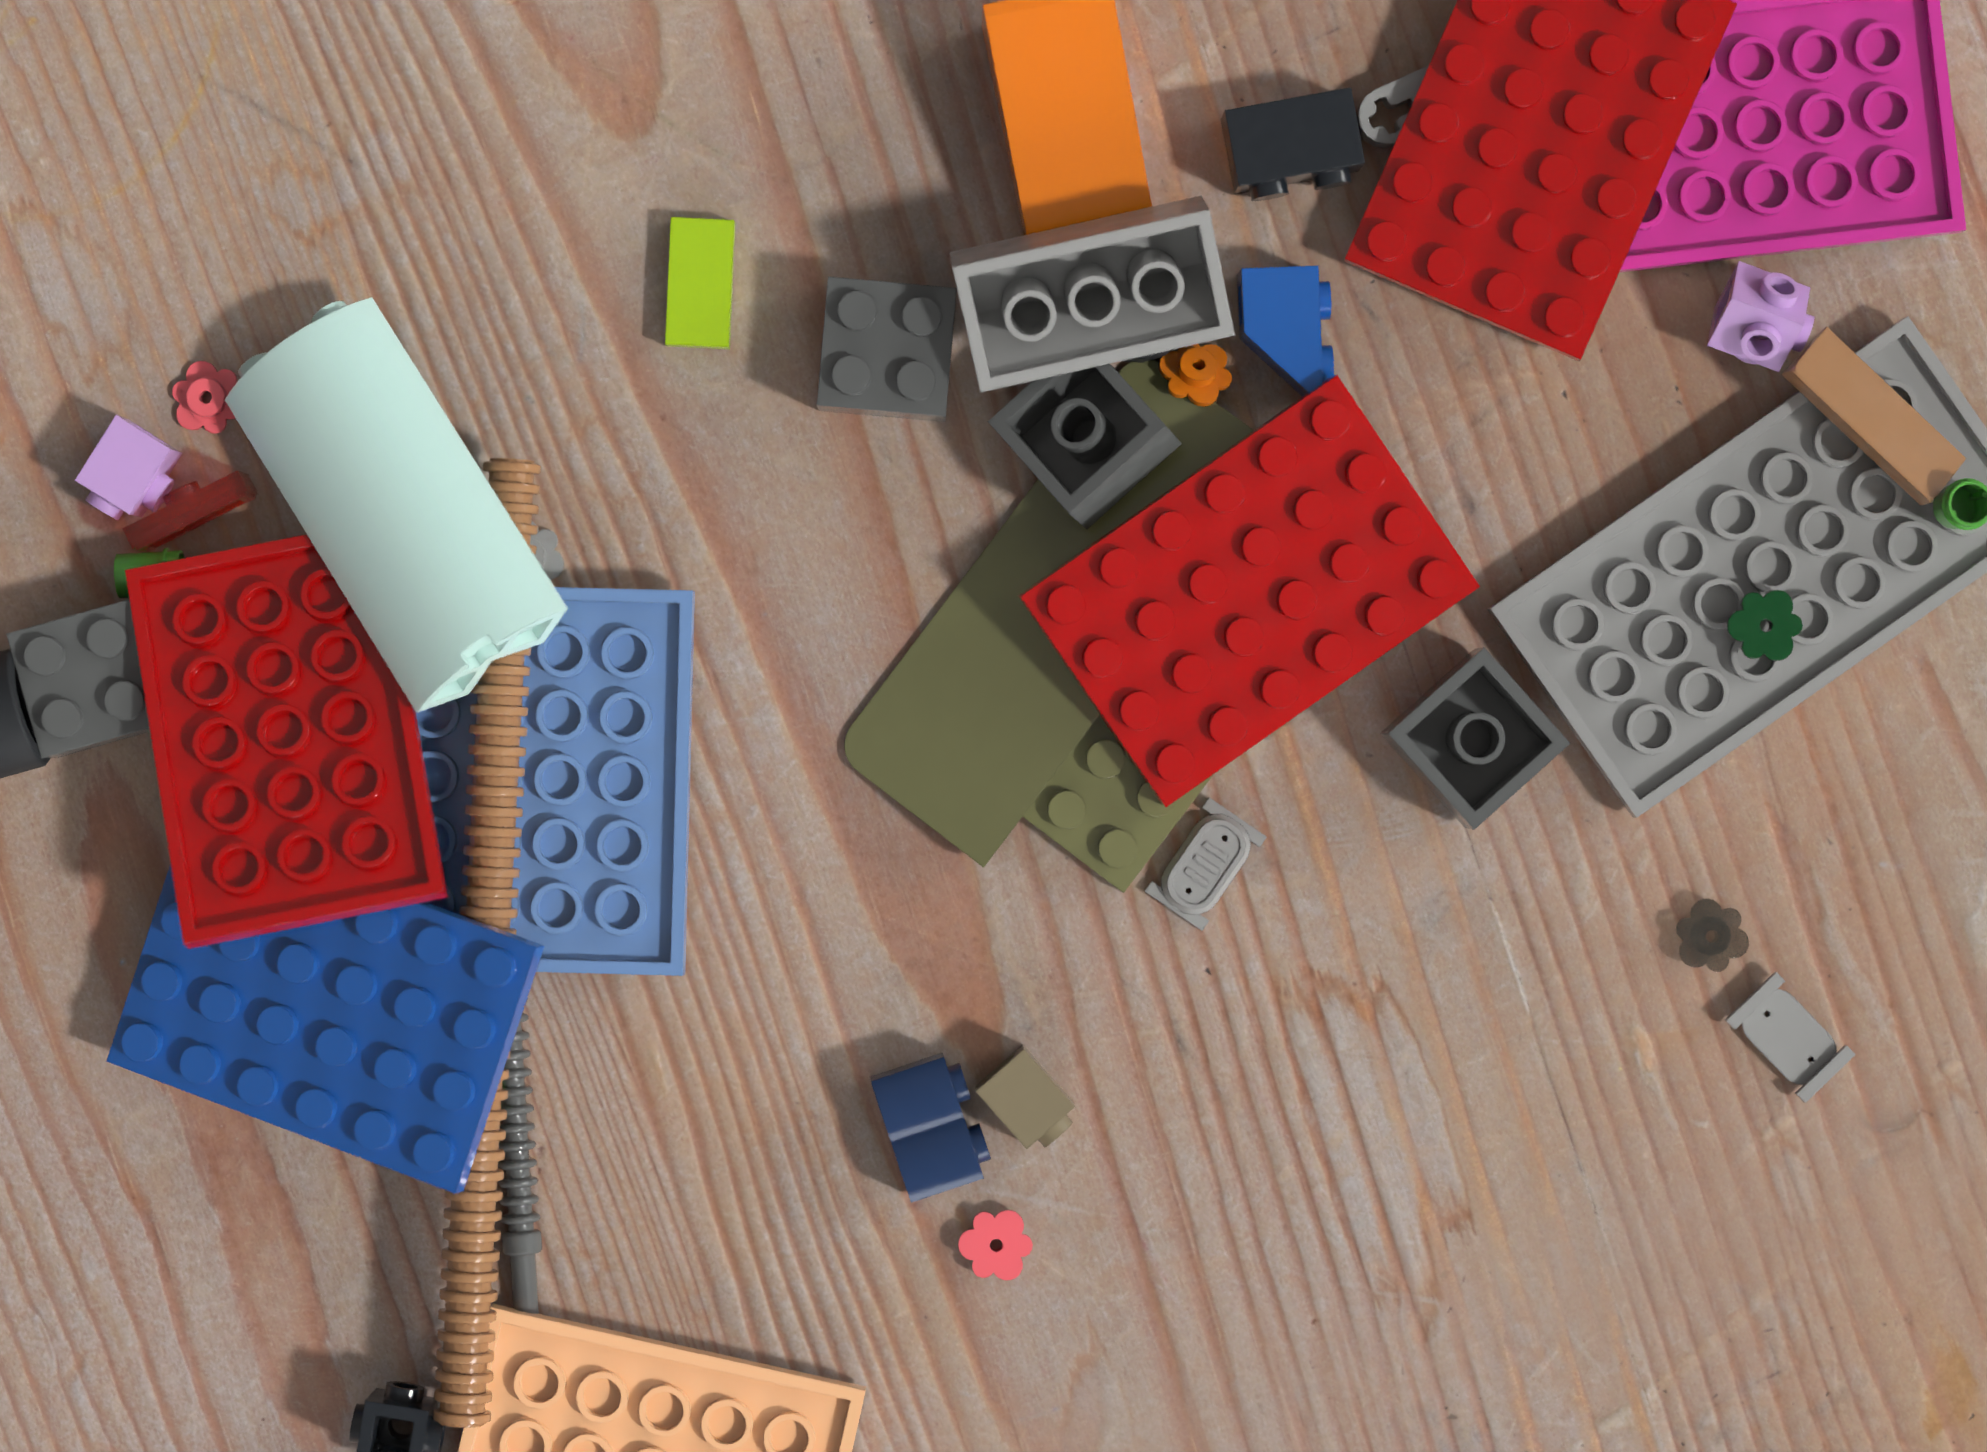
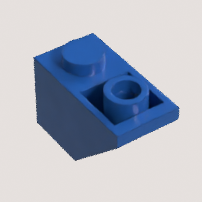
[1237,265,1334,396]

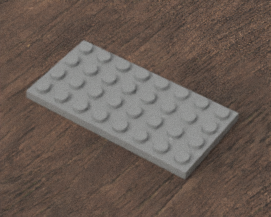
[1487,316,1987,818]

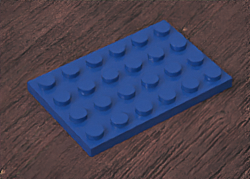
[106,863,544,1194]

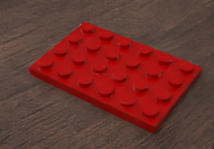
[1344,0,1737,362]
[1018,375,1480,807]
[125,534,448,949]

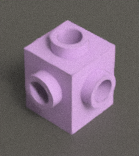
[1707,261,1814,372]

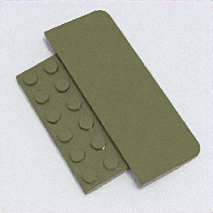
[844,360,1254,893]

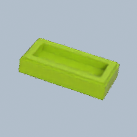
[665,217,736,349]

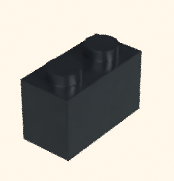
[1221,87,1365,201]

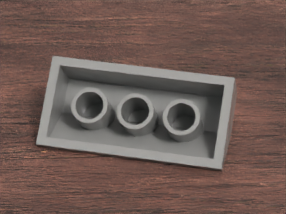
[949,195,1235,393]

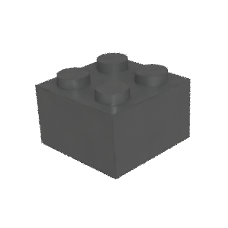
[817,277,957,422]
[988,364,1182,529]
[6,599,150,758]
[1380,647,1571,830]

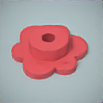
[172,361,238,434]
[958,1210,1033,1280]

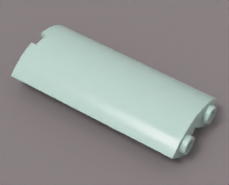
[225,297,568,713]

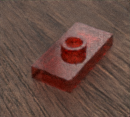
[122,470,258,552]

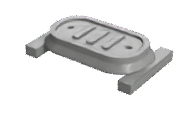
[1145,797,1267,931]
[1725,972,1856,1103]

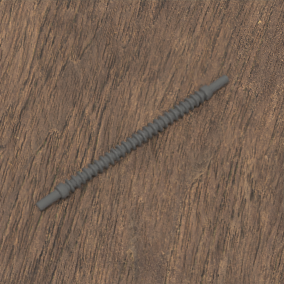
[498,998,542,1314]

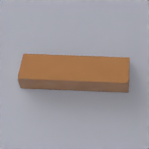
[1782,327,1967,506]

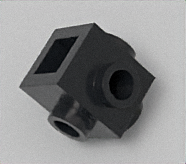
[349,1381,446,1452]

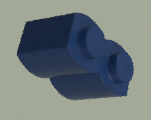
[870,1052,991,1203]

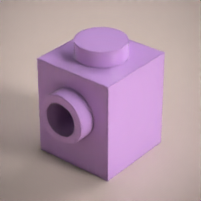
[75,415,183,520]

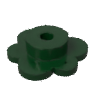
[1727,590,1803,661]

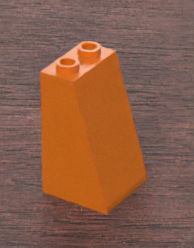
[982,0,1152,235]

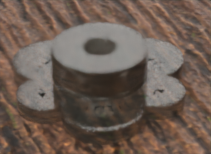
[1676,899,1749,972]

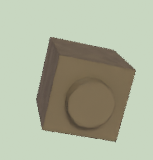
[975,1044,1075,1149]

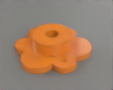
[1159,344,1232,407]

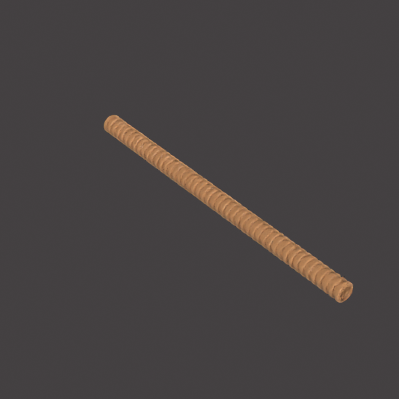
[433,458,541,1428]

